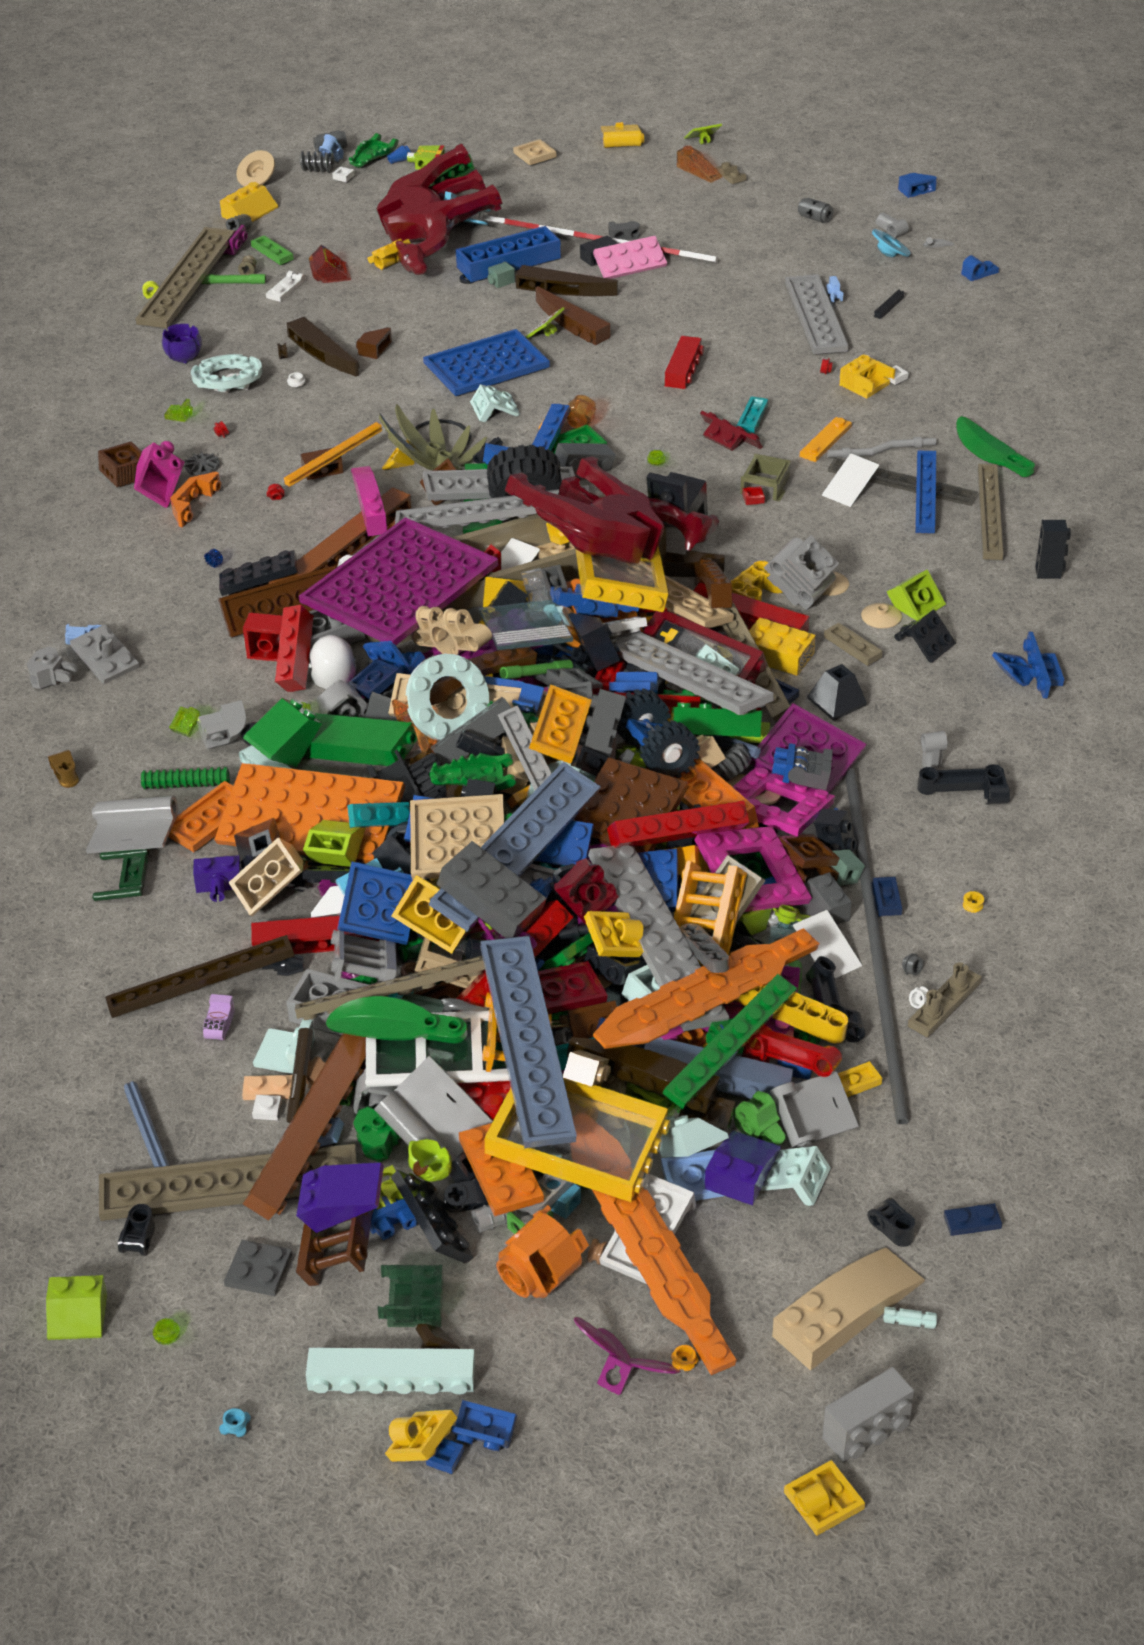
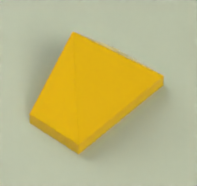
[382,440,415,470]

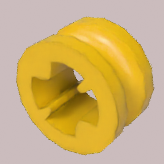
[963,891,984,913]

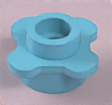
[219,1408,251,1437]

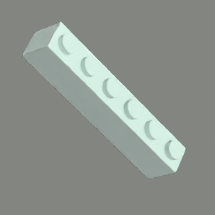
[306,1348,475,1395]

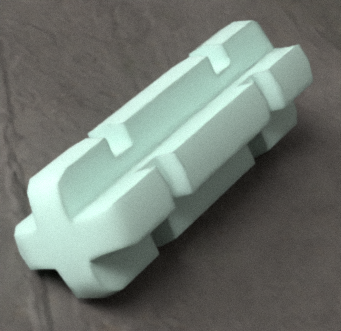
[883,1307,937,1329]

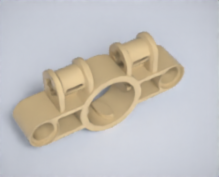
[410,606,492,655]

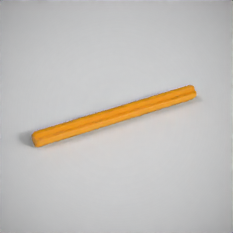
[284,422,382,487]

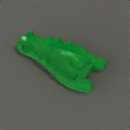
[349,133,399,168]
[430,753,516,791]

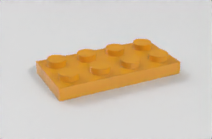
[529,684,592,764]

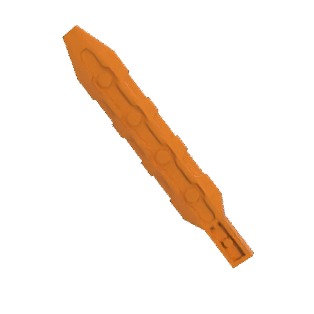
[593,928,820,1049]
[570,1113,736,1375]

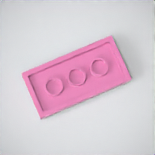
[593,236,667,279]

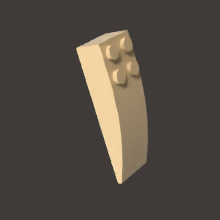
[772,1247,925,1371]

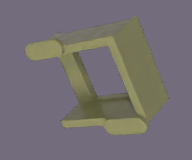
[740,453,790,501]

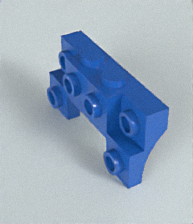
[550,584,639,618]

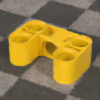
[731,561,782,601]

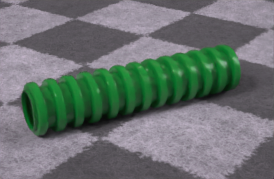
[141,767,230,790]

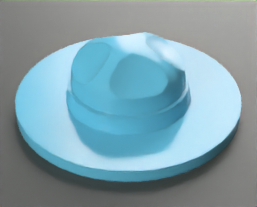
[872,229,911,257]

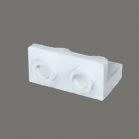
[603,617,647,641]

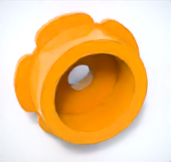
[671,1345,698,1371]

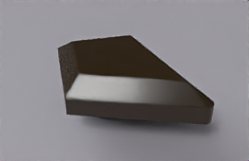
[415,1324,460,1349]

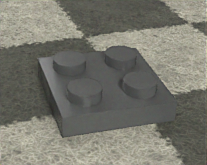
[224,1240,292,1296]

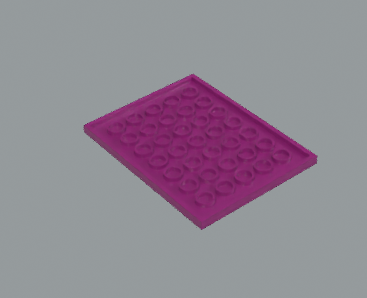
[299,517,499,645]

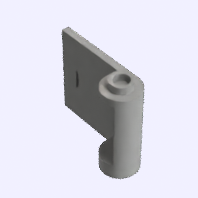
[770,1071,859,1148]

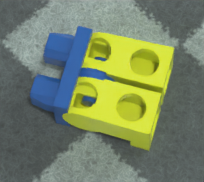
[370,1165,417,1240]

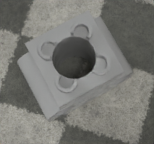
[764,535,839,610]

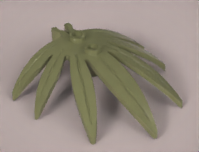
[379,404,487,471]

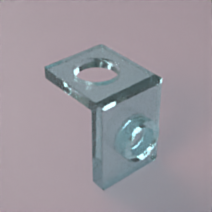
[769,921,796,944]

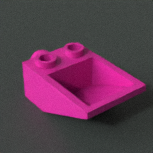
[134,441,185,508]

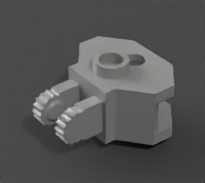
[27,647,78,689]

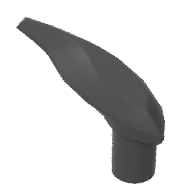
[441,998,488,1012]

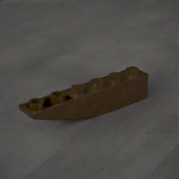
[516,265,618,296]
[286,317,360,377]
[567,1037,720,1114]

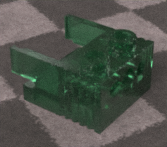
[377,1265,444,1327]

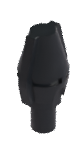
[262,954,304,976]

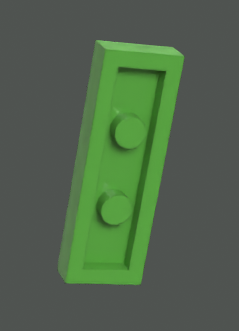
[251,235,294,265]

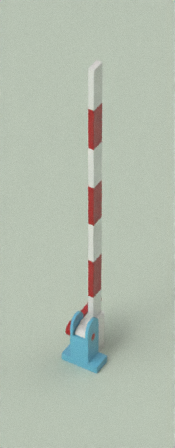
[444,192,719,263]

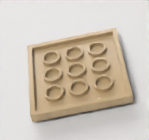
[410,794,504,880]

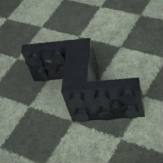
[646,472,708,528]

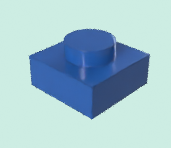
[426,1438,464,1474]

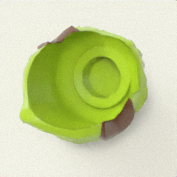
[408,1139,452,1182]

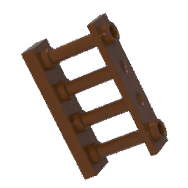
[296,1210,373,1286]

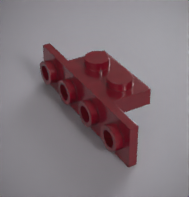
[700,411,763,451]

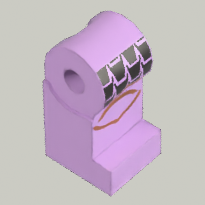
[203,994,235,1040]

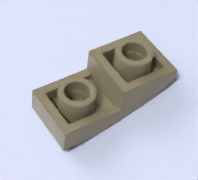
[715,162,746,184]

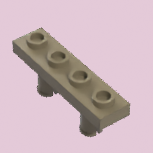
[908,962,982,1038]

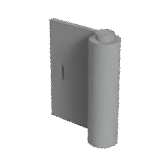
[86,796,178,854]
[374,1056,493,1161]

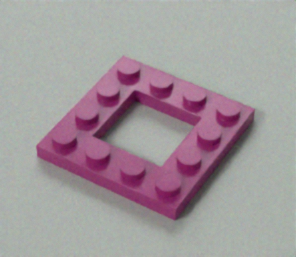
[733,767,835,837]
[694,826,812,912]

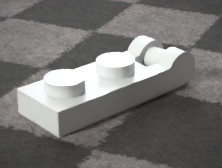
[266,270,306,302]

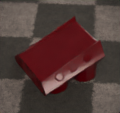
[554,858,619,924]

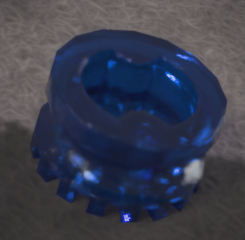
[204,549,223,568]

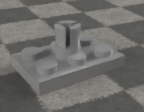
[70,624,139,684]

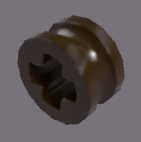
[277,343,288,359]

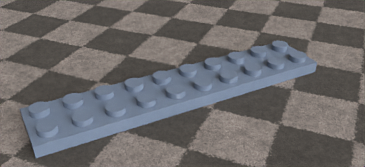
[429,762,600,932]
[480,936,577,1148]

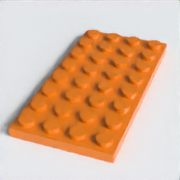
[214,763,406,863]

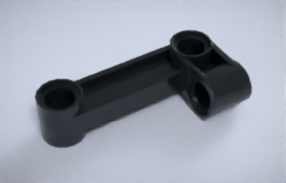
[917,764,1010,805]
[806,956,865,1043]

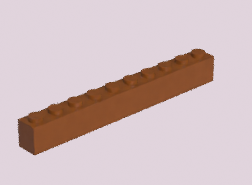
[269,487,412,584]
[243,1033,366,1221]

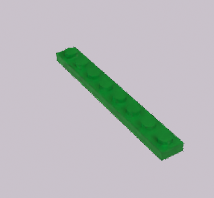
[663,974,797,1109]

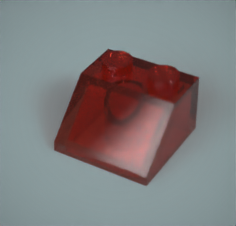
[309,244,351,283]

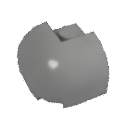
[197,700,246,749]

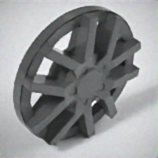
[184,452,220,476]

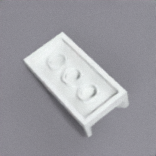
[599,1174,696,1284]

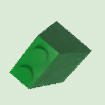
[243,698,322,767]

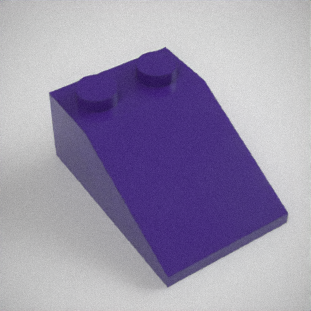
[705,1131,781,1205]
[296,1162,384,1233]

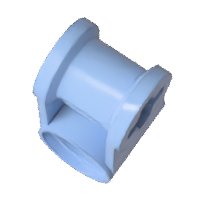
[319,134,344,162]

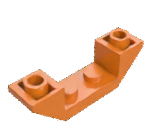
[170,472,221,528]

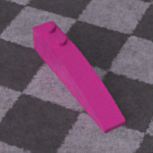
[351,466,387,536]

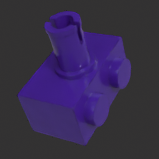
[193,855,241,902]

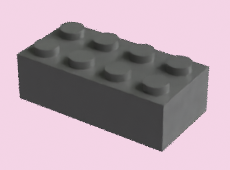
[437,841,547,938]

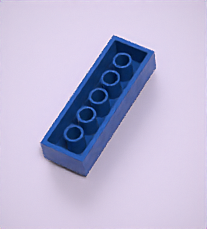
[456,226,561,282]

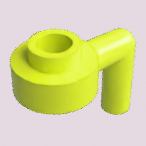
[142,281,159,299]

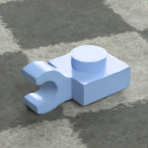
[826,276,843,302]

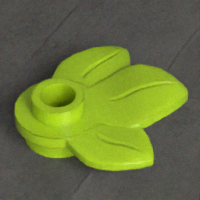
[772,904,811,924]

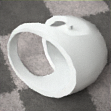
[309,635,357,689]

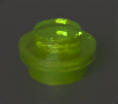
[647,450,666,466]
[153,1318,180,1345]

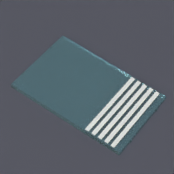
[479,600,573,650]

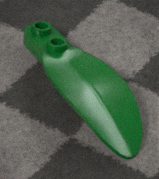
[956,416,1035,477]
[326,996,468,1043]

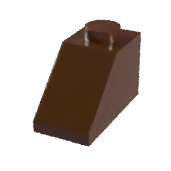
[356,327,392,359]

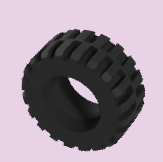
[487,445,562,498]

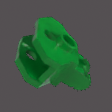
[353,1107,401,1162]

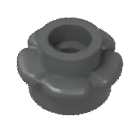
[902,953,924,976]

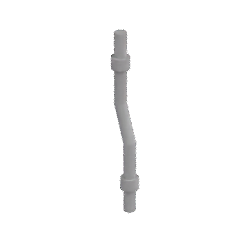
[827,437,936,459]

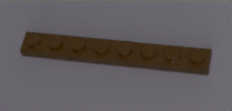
[105,935,294,1018]

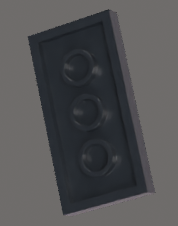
[219,550,298,596]
[391,1170,474,1263]

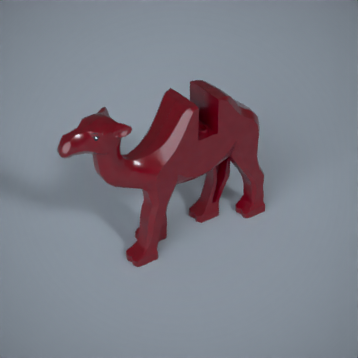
[376,143,503,275]
[505,456,719,564]

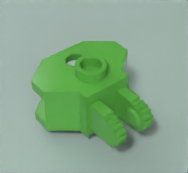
[733,1091,786,1146]

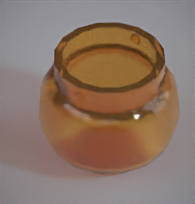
[566,395,596,428]

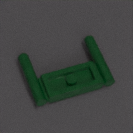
[92,849,149,901]

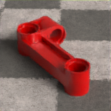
[742,1025,842,1077]

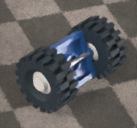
[616,688,700,778]

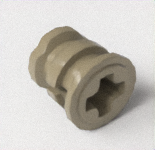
[238,255,257,275]

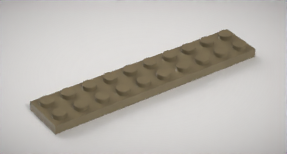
[135,227,235,328]
[99,1144,357,1221]

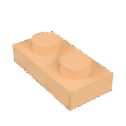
[242,1075,292,1100]

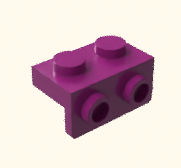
[223,225,248,255]

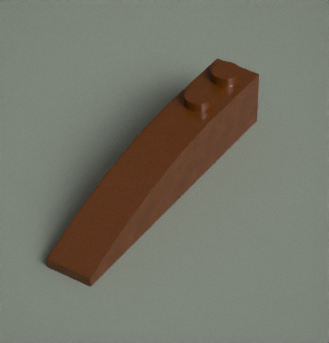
[536,286,611,345]

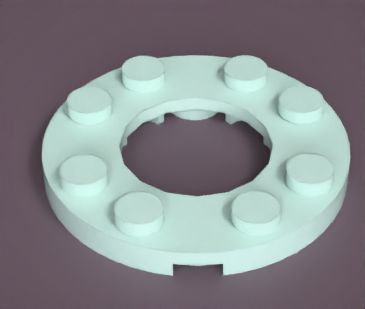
[191,354,263,392]
[406,654,489,741]

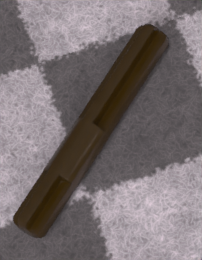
[286,1028,313,1123]

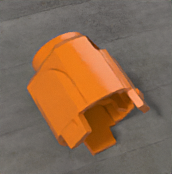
[496,1205,589,1298]

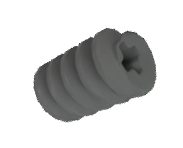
[300,151,334,173]

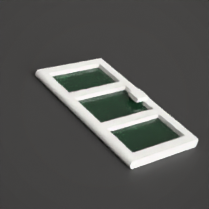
[365,1010,509,1087]

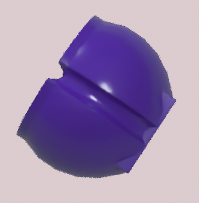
[162,323,202,363]

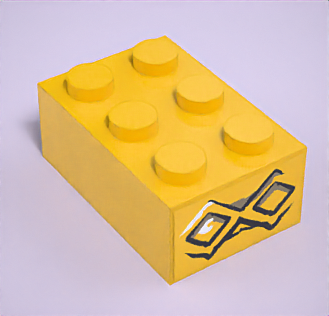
[749,618,816,676]

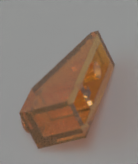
[677,146,722,183]

